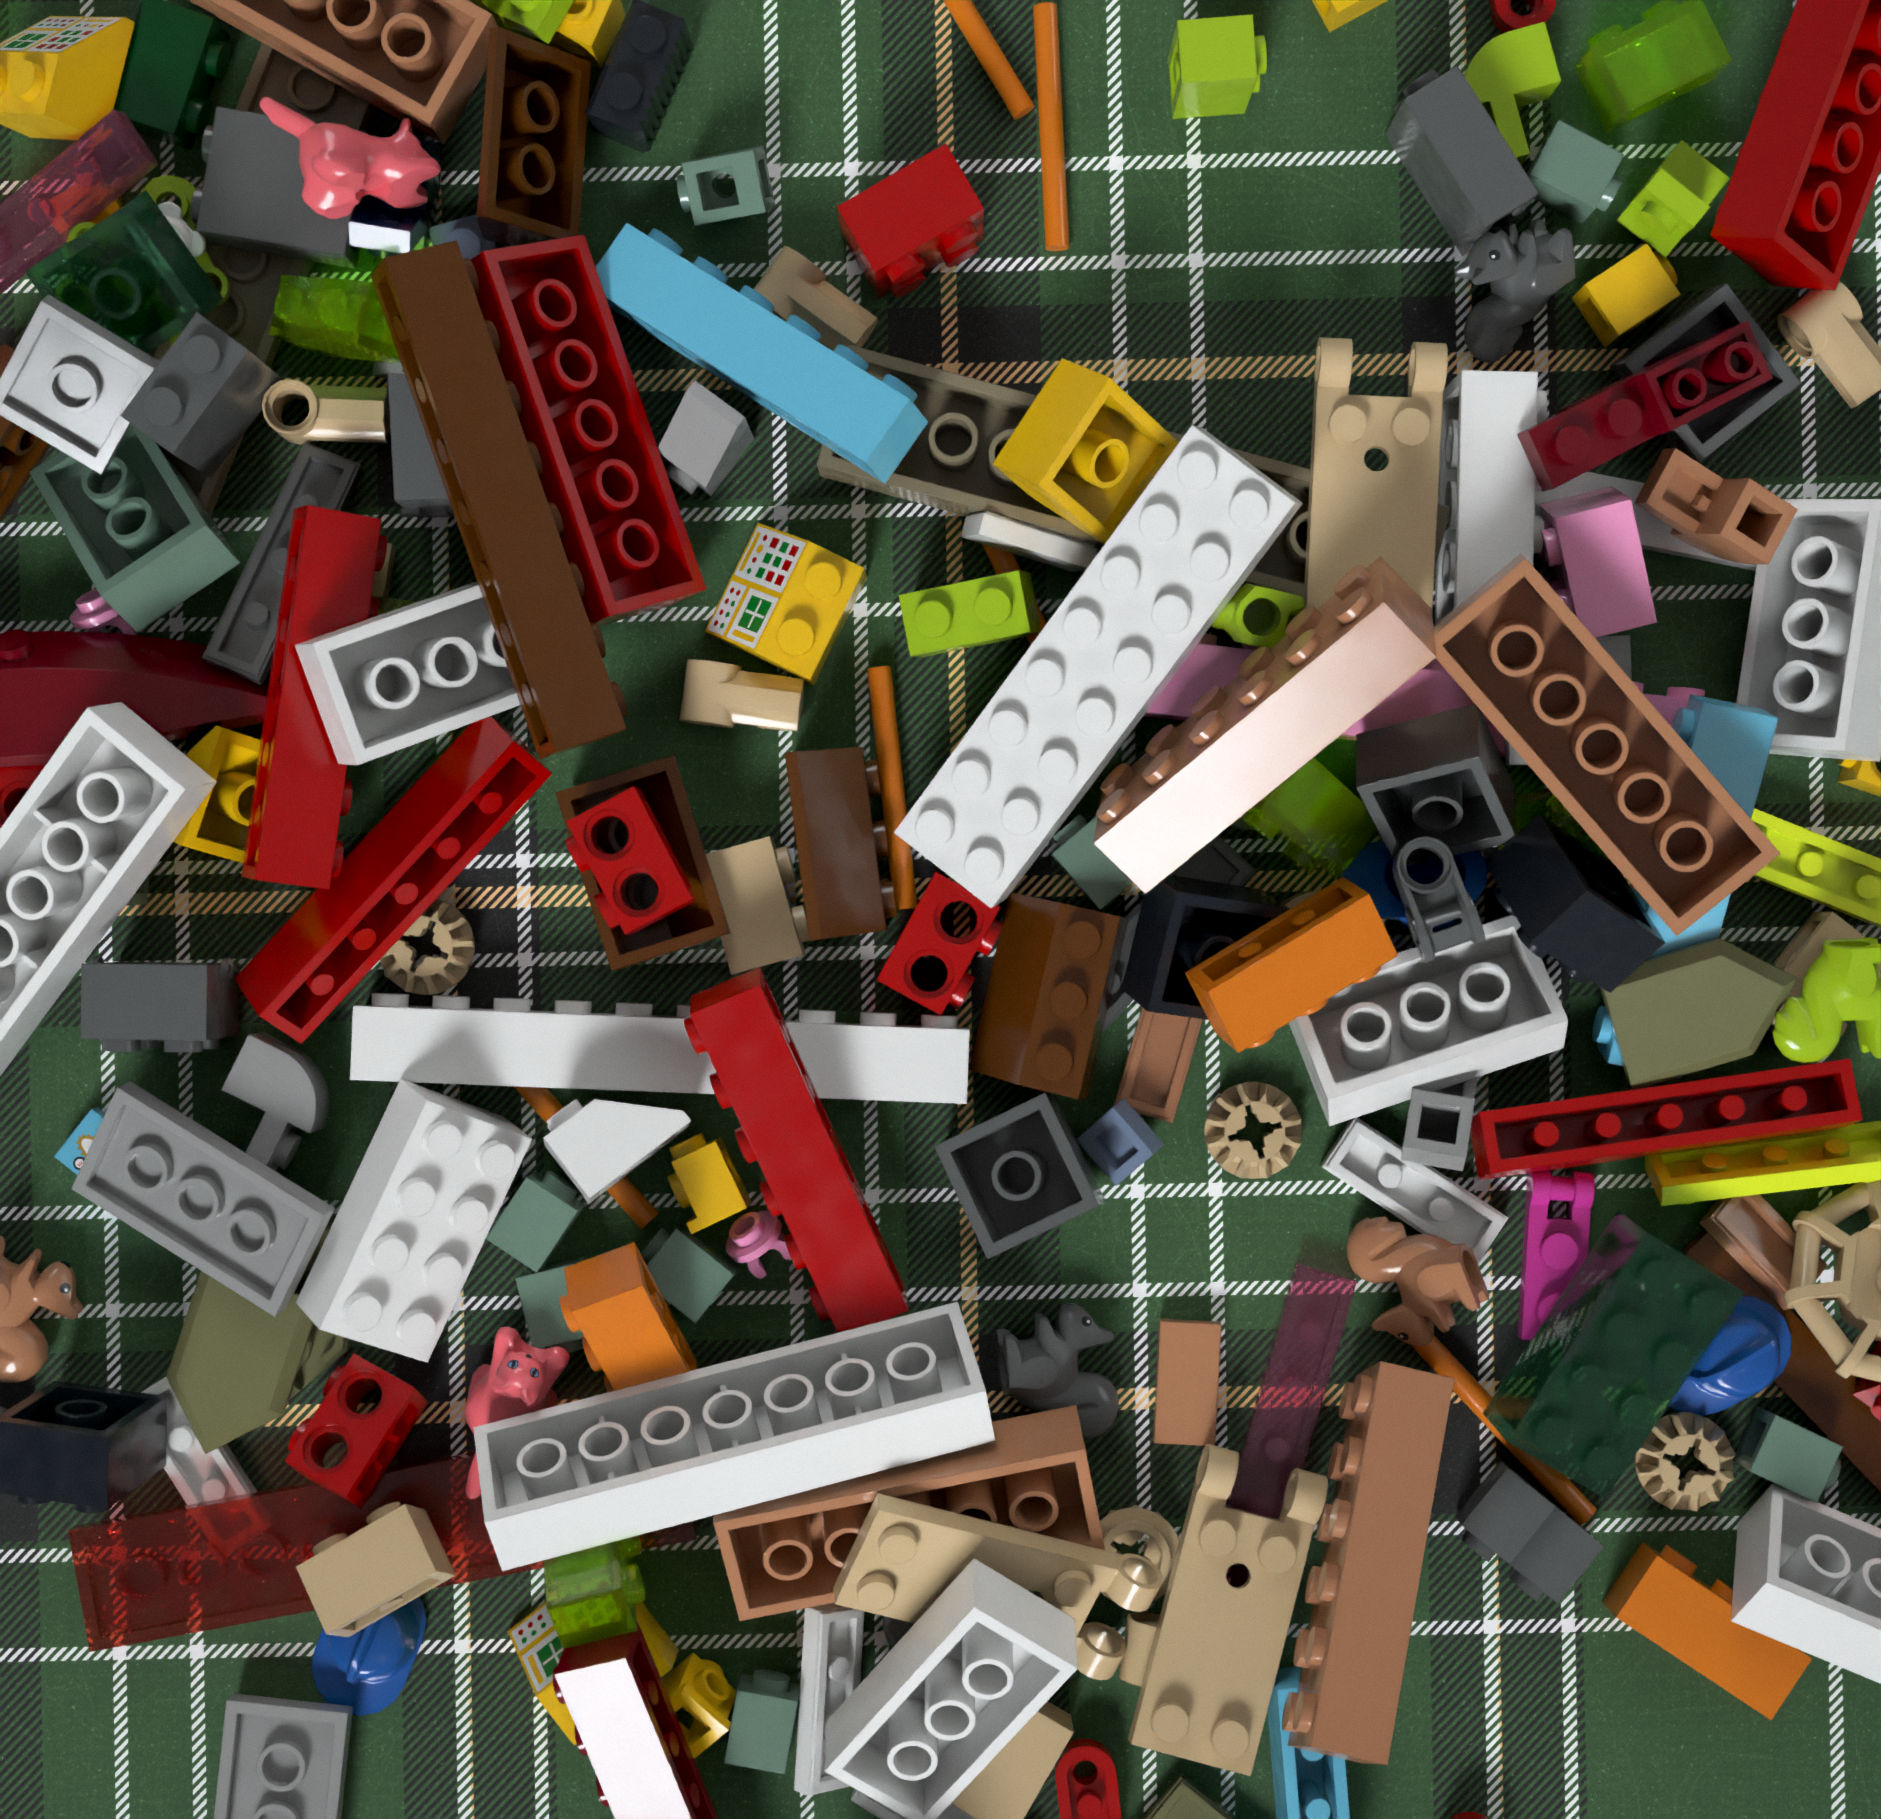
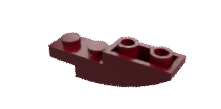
[1517,321,1773,492]

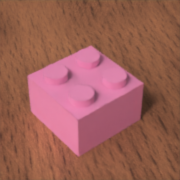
[1538,486,1657,638]

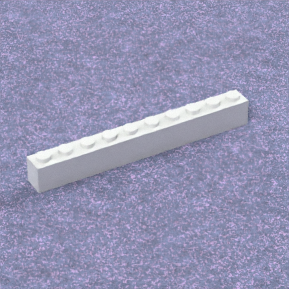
[350,993,970,1104]

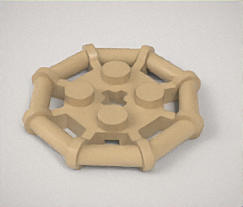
[1783,1180,1881,1382]

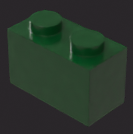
[112,0,231,151]

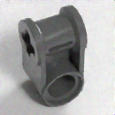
[1392,836,1486,964]

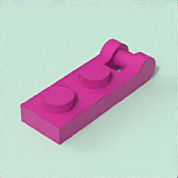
[1517,1170,1595,1343]

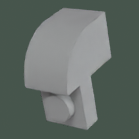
[221,1032,330,1171]
[1401,1077,1477,1171]

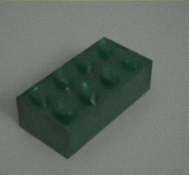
[1483,1210,1745,1499]

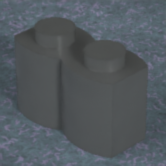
[1455,1460,1604,1603]

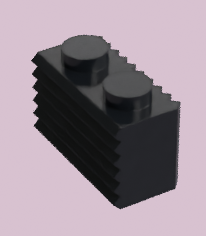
[585,0,694,153]

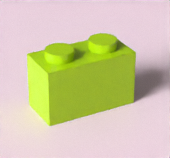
[1168,14,1267,119]
[898,570,1041,657]

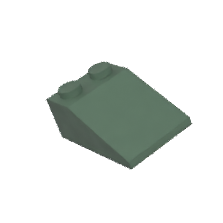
[30,424,240,632]

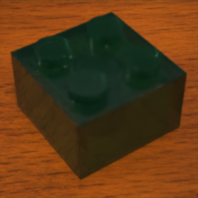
[24,190,223,353]

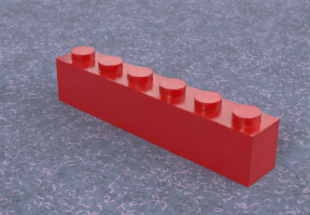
[241,505,387,890]
[234,716,553,1044]
[684,967,908,1333]
[1470,1059,1863,1180]

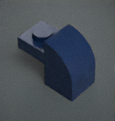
[348,133,442,258]

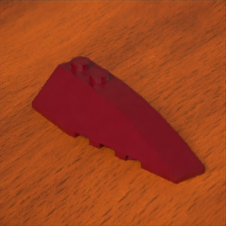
[0,629,271,767]

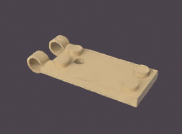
[1303,337,1448,610]
[1128,1444,1328,1777]
[833,1493,1163,1680]

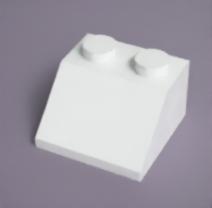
[543,1099,691,1204]

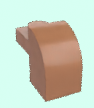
[1634,448,1798,565]

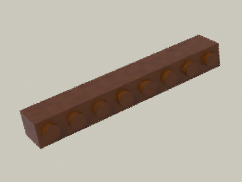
[371,240,627,759]

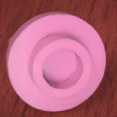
[69,589,136,635]
[725,1211,791,1279]

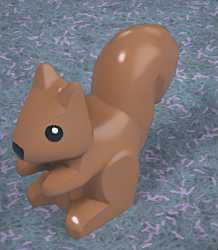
[1346,1216,1490,1347]
[0,1235,83,1383]

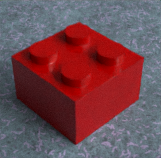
[837,143,984,300]

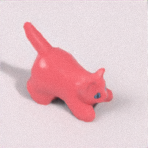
[259,97,441,219]
[464,1326,570,1499]

